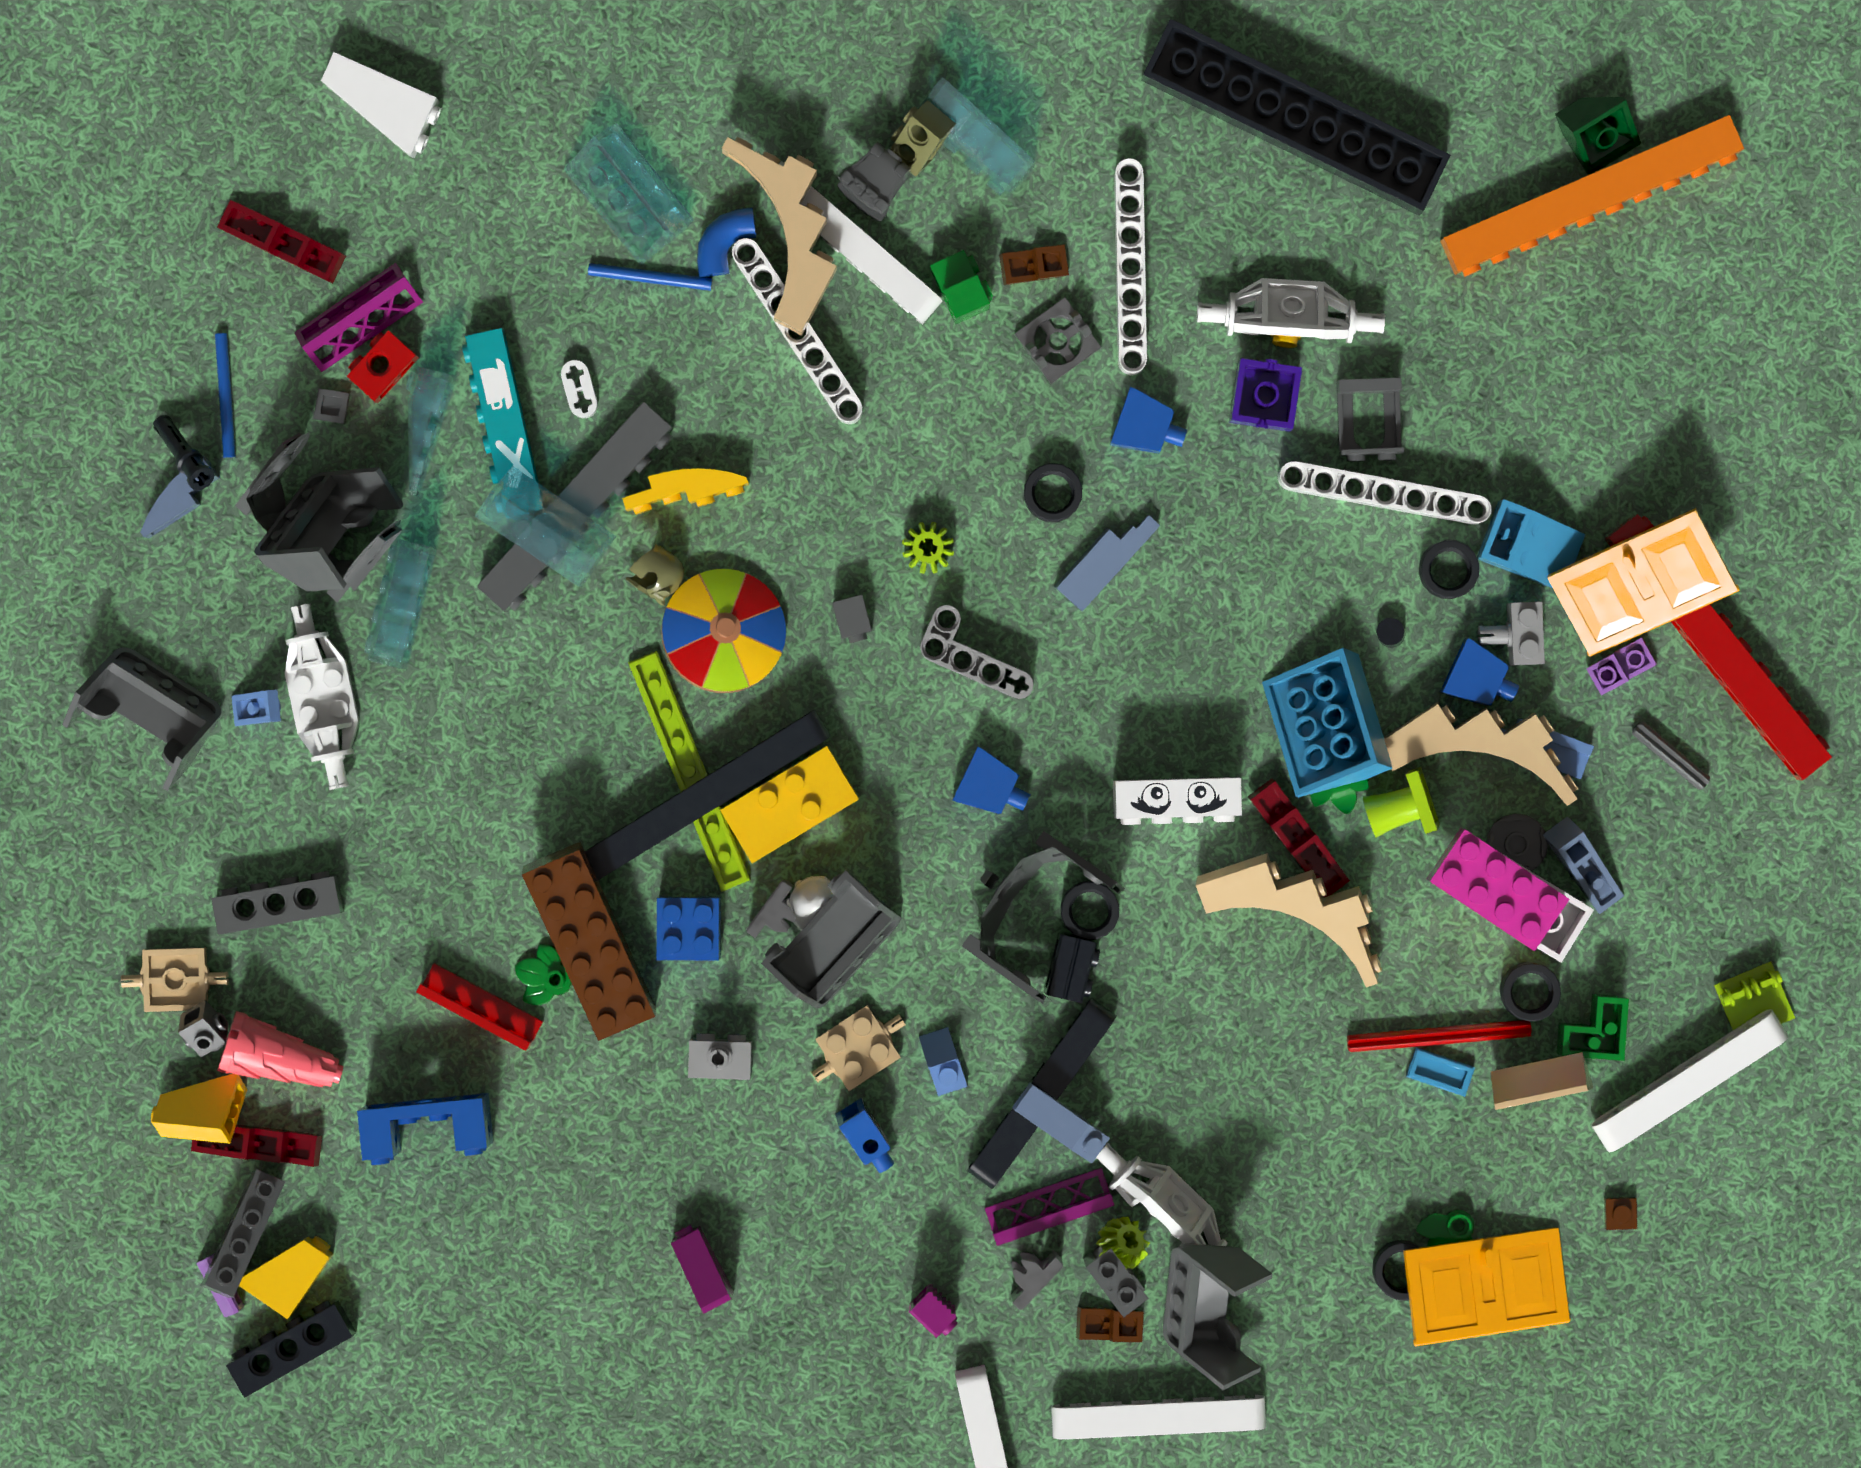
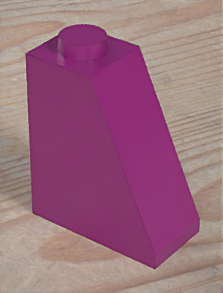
[671,1224,734,1314]

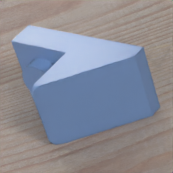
[231,690,281,726]
[919,1027,968,1096]

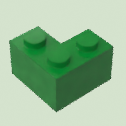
[930,250,993,325]
[1557,994,1629,1061]

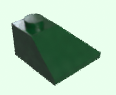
[1555,97,1641,175]

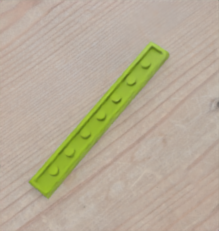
[628,651,750,892]

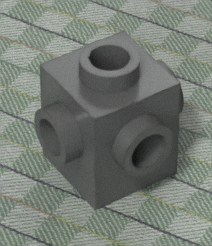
[178,1000,228,1057]

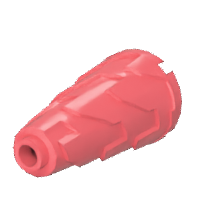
[217,1011,344,1087]

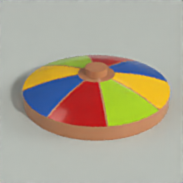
[661,569,786,693]

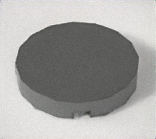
[1486,813,1548,872]

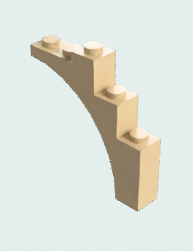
[722,137,837,336]
[1384,702,1578,806]
[1196,853,1382,987]

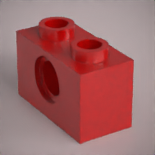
[347,330,419,403]

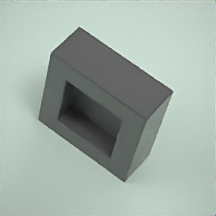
[313,388,350,424]

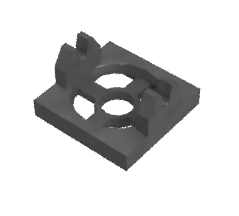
[1015,298,1101,384]
[746,879,796,938]
[1011,1250,1063,1310]

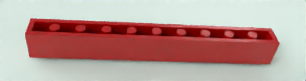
[1604,514,1832,781]

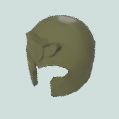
[625,544,684,606]

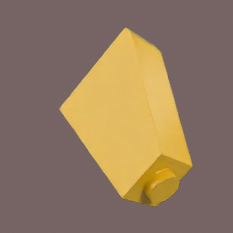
[151,1074,247,1144]
[239,1236,333,1319]

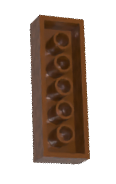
[522,841,656,1041]

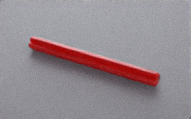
[1347,1020,1532,1052]

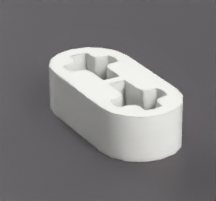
[561,360,598,419]

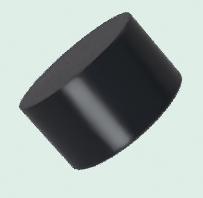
[1376,618,1406,648]

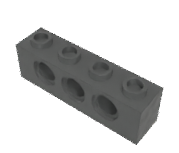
[211,871,344,935]
[200,1169,285,1298]

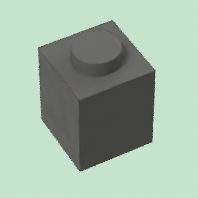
[832,595,872,643]

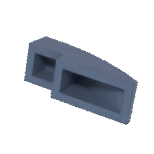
[140,455,220,538]

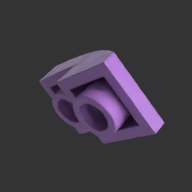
[1586,637,1657,696]

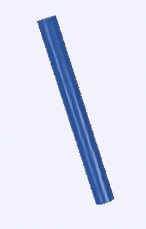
[588,263,712,291]
[215,333,236,458]

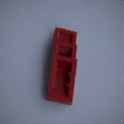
[217,200,346,284]
[1247,778,1350,897]
[191,1124,322,1167]

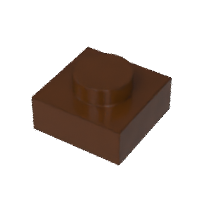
[1604,1197,1637,1230]

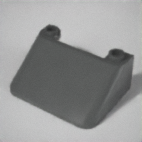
[761,870,901,1009]

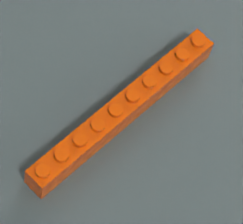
[1440,115,1744,277]

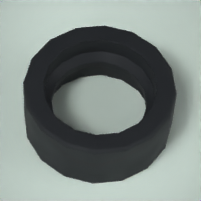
[1024,463,1083,523]
[1419,540,1479,599]
[1061,881,1119,940]
[1500,962,1561,1022]
[1372,1240,1421,1301]

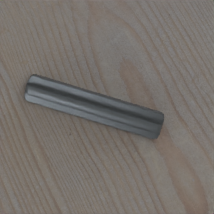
[1631,721,1710,790]

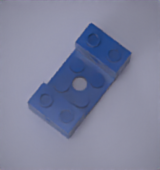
[357,1093,493,1165]

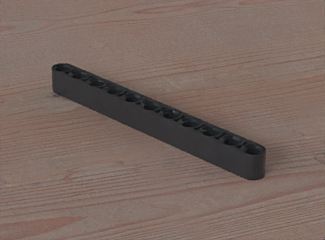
[585,710,831,880]

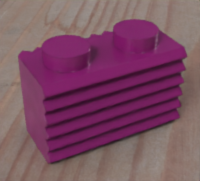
[909,1284,958,1338]

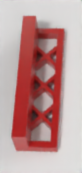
[416,963,544,1051]

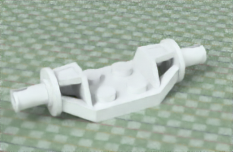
[1197,278,1385,343]
[285,604,359,790]
[1096,1143,1228,1246]

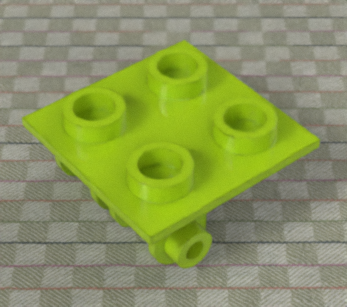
[1714,961,1795,1030]

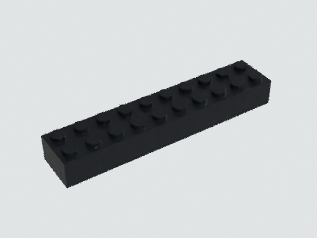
[1141,19,1451,216]

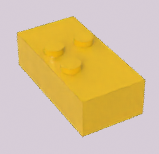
[720,746,859,863]

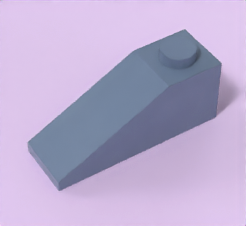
[1543,817,1624,914]
[1012,1083,1110,1163]

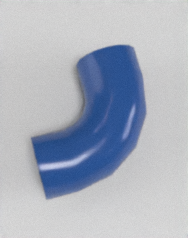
[697,207,757,277]

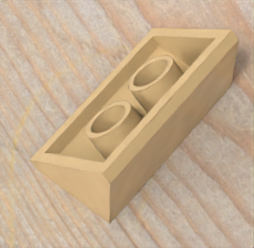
[1491,1052,1593,1110]

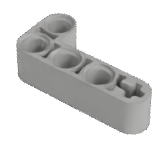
[920,605,1034,699]

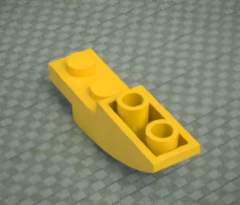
[622,468,749,515]

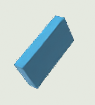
[1406,1047,1475,1097]

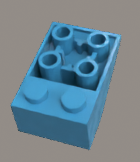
[1477,499,1585,589]

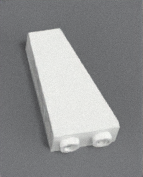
[321,52,441,158]

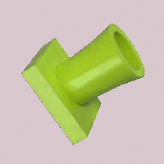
[1363,767,1440,838]

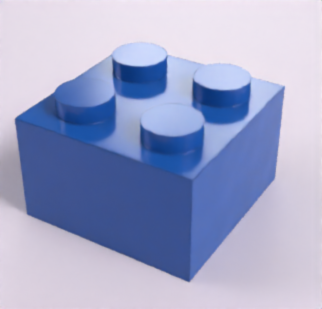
[656,897,721,961]

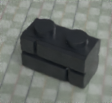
[1044,933,1100,1003]

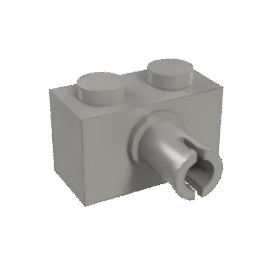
[1478,602,1545,666]
[688,1033,753,1080]

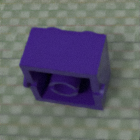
[1229,358,1302,432]

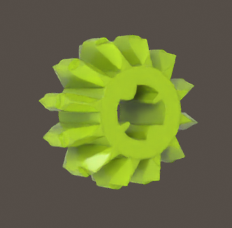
[902,522,954,574]
[1096,1216,1150,1269]

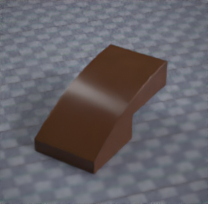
[999,244,1069,286]
[1076,1307,1144,1342]

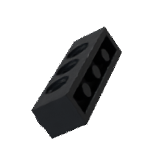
[226,1300,357,1398]

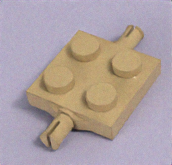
[121,947,229,1012]
[811,1005,906,1091]

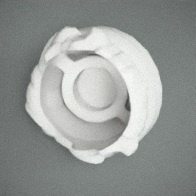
[786,876,833,931]

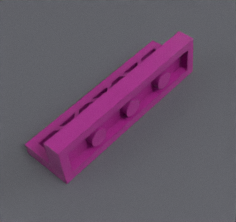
[294,263,423,372]
[985,1167,1115,1246]

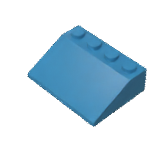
[1262,648,1393,797]

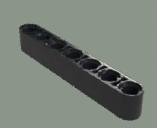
[967,998,1117,1189]

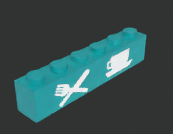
[462,328,545,520]

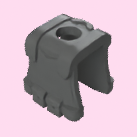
[837,142,911,222]

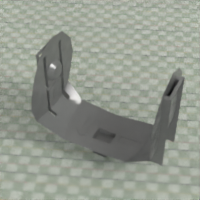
[235,432,402,603]
[962,831,1126,1004]

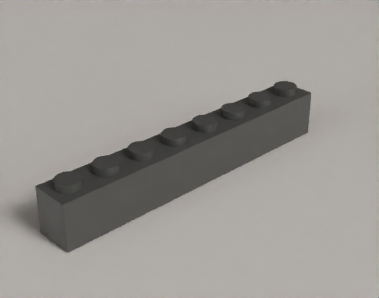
[477,402,673,612]

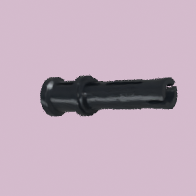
[153,415,215,490]

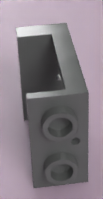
[1336,377,1404,462]
[1083,1246,1149,1318]

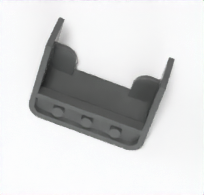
[255,467,404,591]
[62,647,222,791]
[1163,1244,1273,1390]

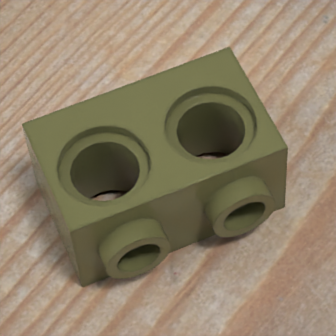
[890,100,956,177]

